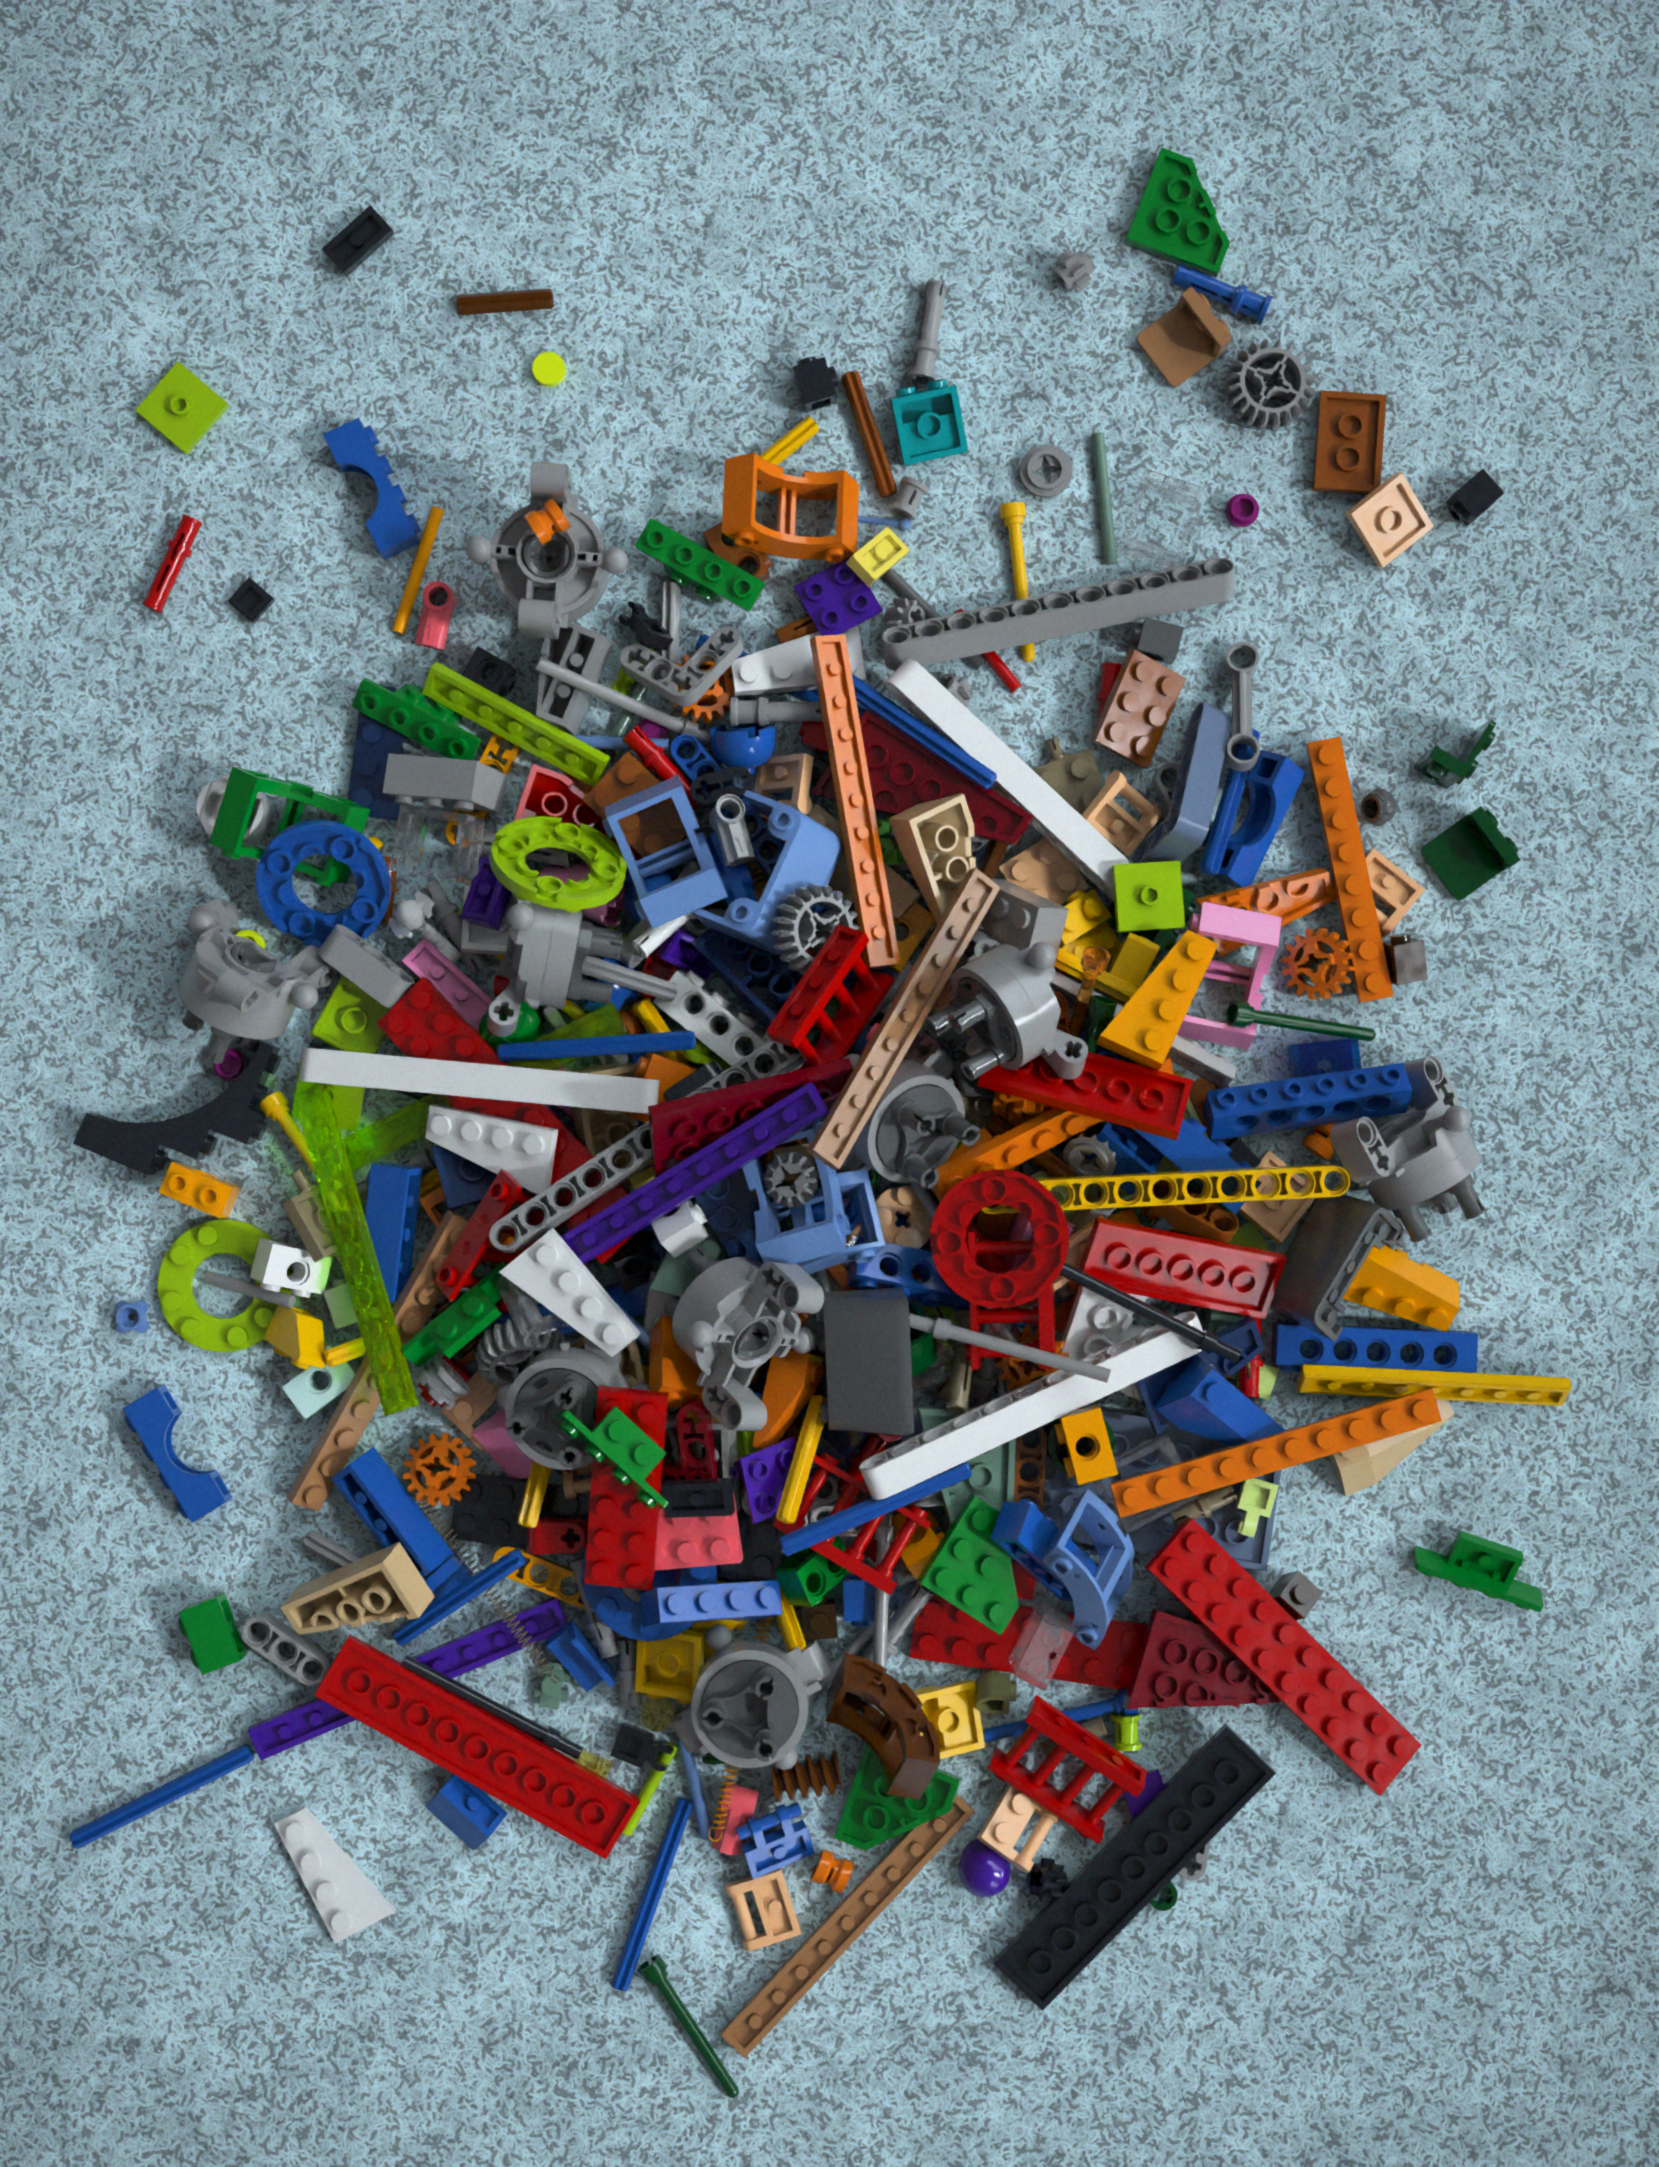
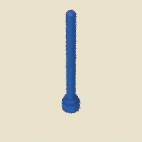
[983,1688,1139,1742]

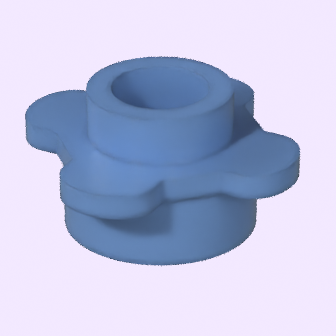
[115,1300,149,1334]

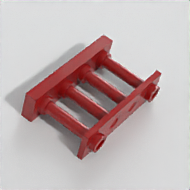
[766,924,895,1069]
[433,1169,563,1314]
[965,1230,1056,1370]
[772,1452,931,1595]
[987,1695,1147,1844]

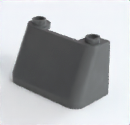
[1269,1194,1403,1342]
[816,1287,914,1435]

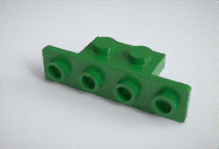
[635,519,765,612]
[352,678,481,760]
[400,1262,516,1367]
[556,1406,669,1510]
[1413,1530,1544,1612]

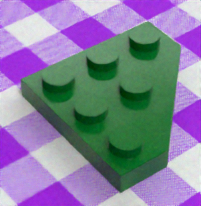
[1125,147,1230,277]
[916,1494,1019,1635]
[834,1743,962,1851]

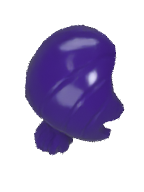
[958,1839,1011,1898]

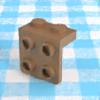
[1136,287,1232,388]

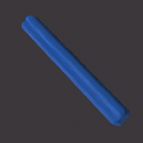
[1200,728,1260,876]
[392,1549,526,1646]

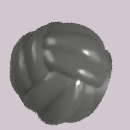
[1361,788,1397,826]

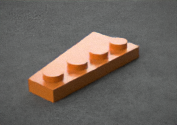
[1195,867,1337,957]

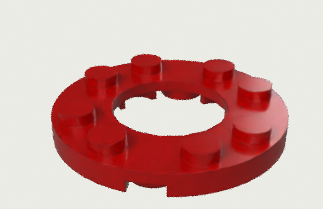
[930,1169,1069,1308]

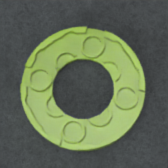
[489,816,627,913]
[158,1219,291,1352]

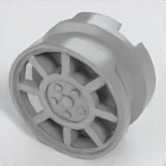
[418,1357,470,1410]

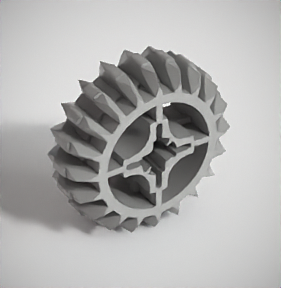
[1225,339,1315,431]
[770,884,860,975]
[476,1316,566,1388]

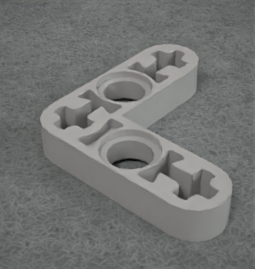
[620,626,744,706]

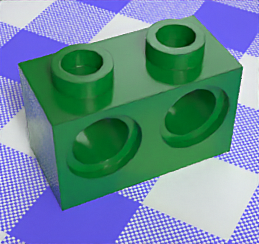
[774,1536,850,1607]

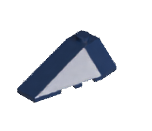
[691,928,803,1029]

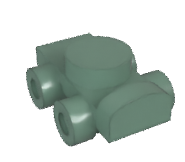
[533,1659,571,1709]

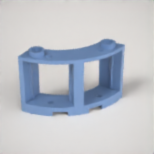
[602,775,728,929]
[742,1120,851,1264]
[758,1169,885,1275]
[1042,1489,1136,1651]

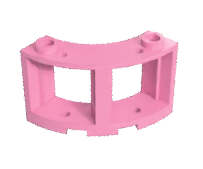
[1177,902,1282,1050]

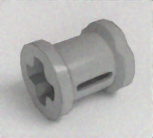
[889,476,929,520]

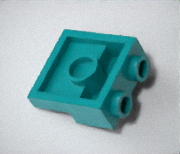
[889,379,969,466]

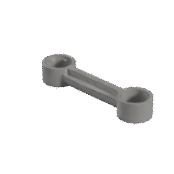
[1224,642,1260,771]

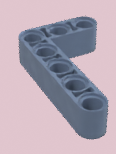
[1133,702,1232,864]

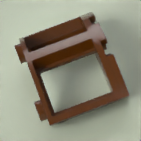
[825,1653,940,1800]

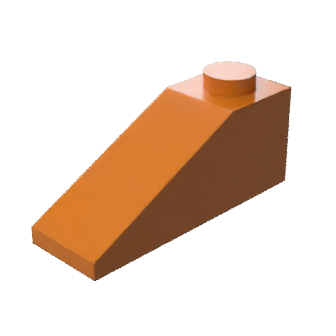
[752,1350,824,1449]

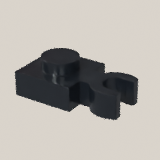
[610,1722,674,1771]

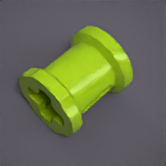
[1111,1712,1142,1751]

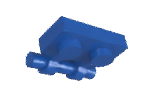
[735,1802,815,1880]

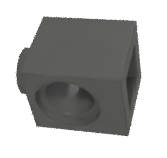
[1130,617,1184,665]

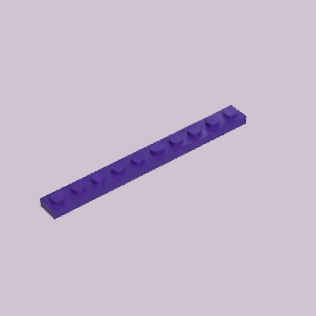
[561,1082,829,1264]
[247,1597,568,1760]

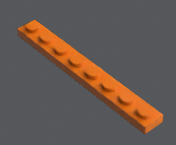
[1305,737,1394,1003]
[934,1055,1174,1200]

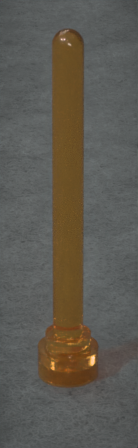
[1069,946,1110,1038]

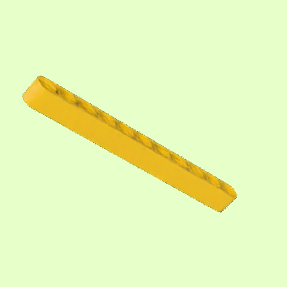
[982,1164,1350,1214]

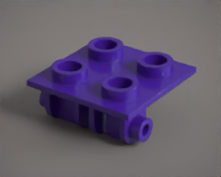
[793,557,883,636]
[730,1436,797,1524]

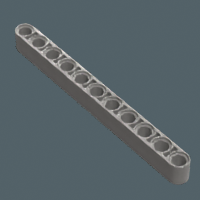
[882,558,1234,671]
[489,1040,805,1254]

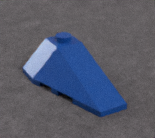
[1153,1355,1286,1447]

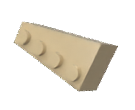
[280,1542,435,1635]

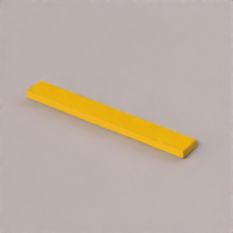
[1297,1364,1571,1406]

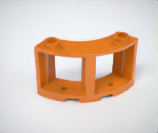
[722,453,859,563]

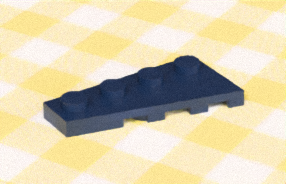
[695,1168,764,1264]
[1134,1316,1265,1436]

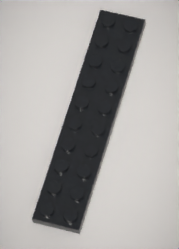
[450,1472,785,1582]
[994,1723,1276,2011]

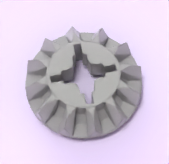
[1020,444,1073,498]
[1063,1133,1117,1177]
[763,1152,818,1207]

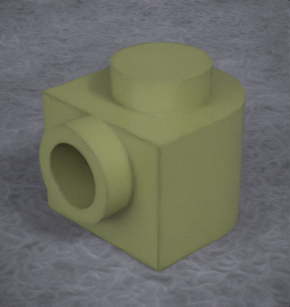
[976,1671,1017,1715]

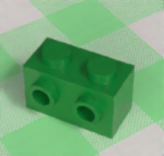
[178,1592,248,1675]

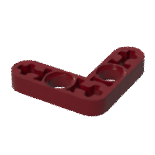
[661,1399,718,1496]

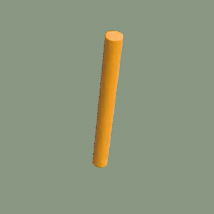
[391,506,444,635]

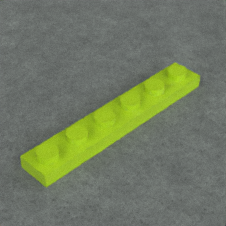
[422,662,610,787]

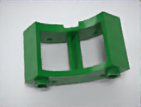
[209,767,371,887]

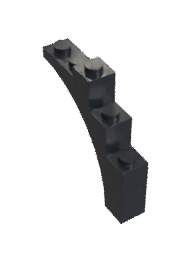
[73,1042,281,1175]

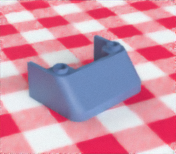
[691,790,843,956]

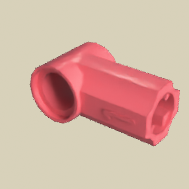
[415,581,457,651]
[712,1784,759,1855]

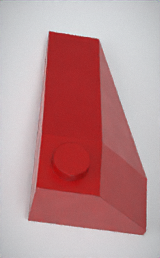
[512,764,643,861]

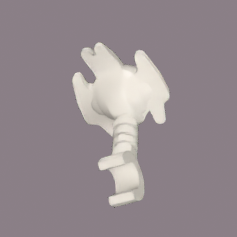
[389,891,462,964]

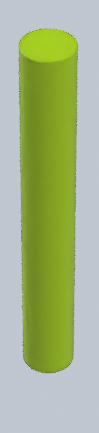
[622,1740,678,1836]

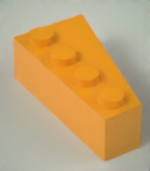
[1096,930,1219,1070]
[1342,1245,1460,1332]

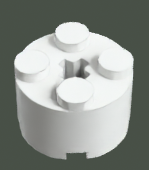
[196,775,272,845]

